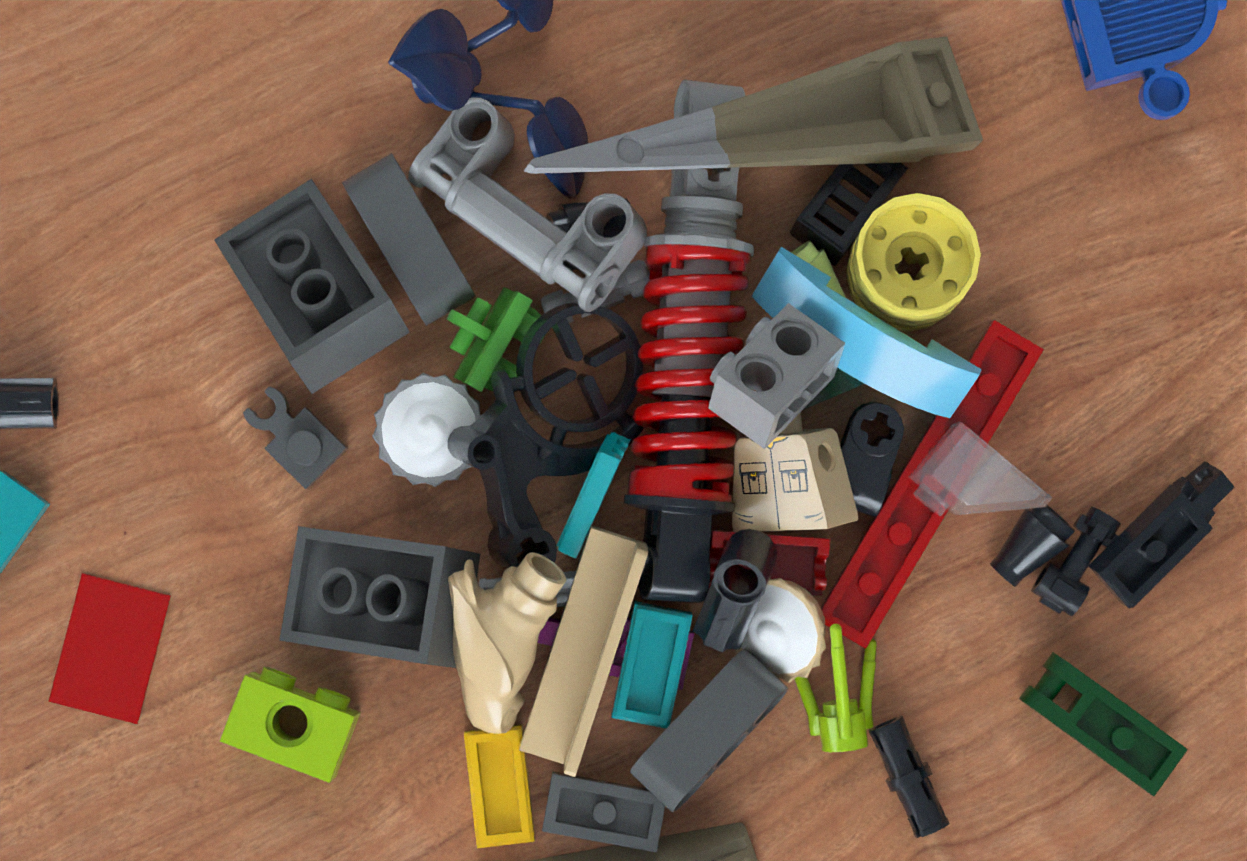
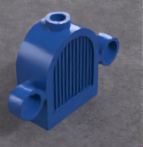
[1061,0,1227,120]

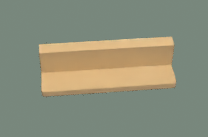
[519,525,648,777]

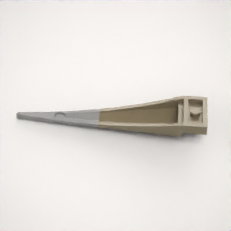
[524,37,983,174]

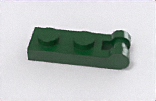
[1019,652,1188,796]

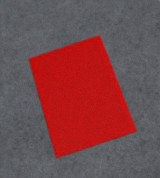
[48,573,171,724]

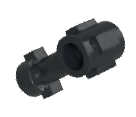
[1031,506,1121,616]

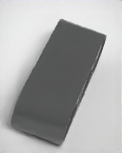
[342,153,476,326]
[630,648,789,813]

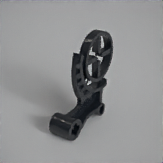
[448,302,644,569]

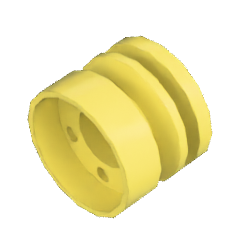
[846,193,981,332]

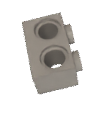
[708,303,845,449]

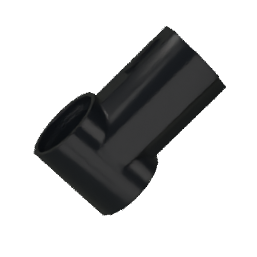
[0,378,59,429]
[693,529,778,652]

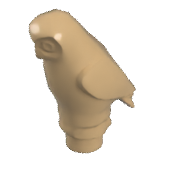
[448,553,566,734]

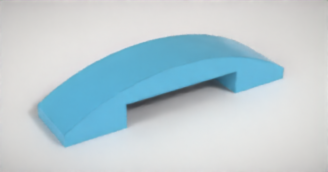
[752,247,982,418]

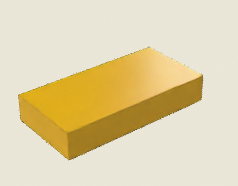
[464,724,535,848]

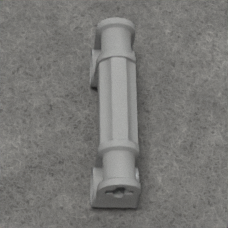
[408,98,647,312]

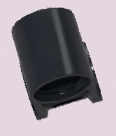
[840,401,904,517]

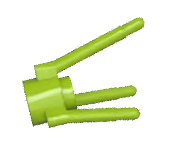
[794,624,877,752]

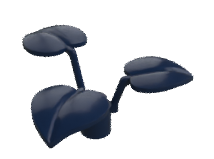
[388,0,588,199]

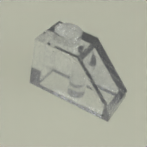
[909,422,1052,516]

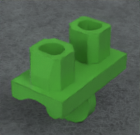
[446,287,546,392]

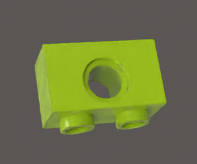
[220,666,361,783]

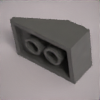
[214,179,410,394]
[279,526,481,668]

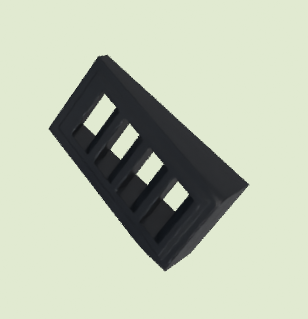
[790,163,908,266]

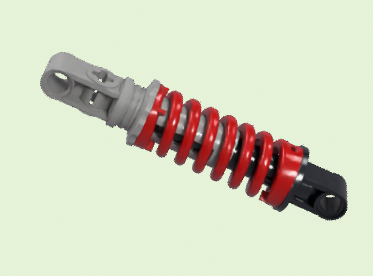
[624,79,754,603]

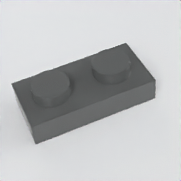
[542,771,665,852]

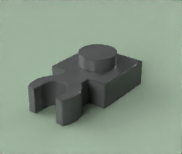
[243,387,349,489]

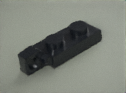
[1088,461,1235,609]

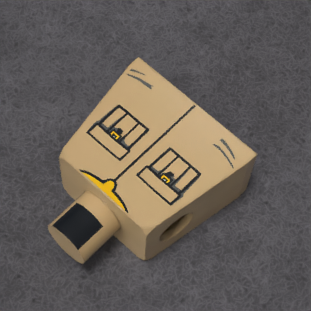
[732,412,858,532]

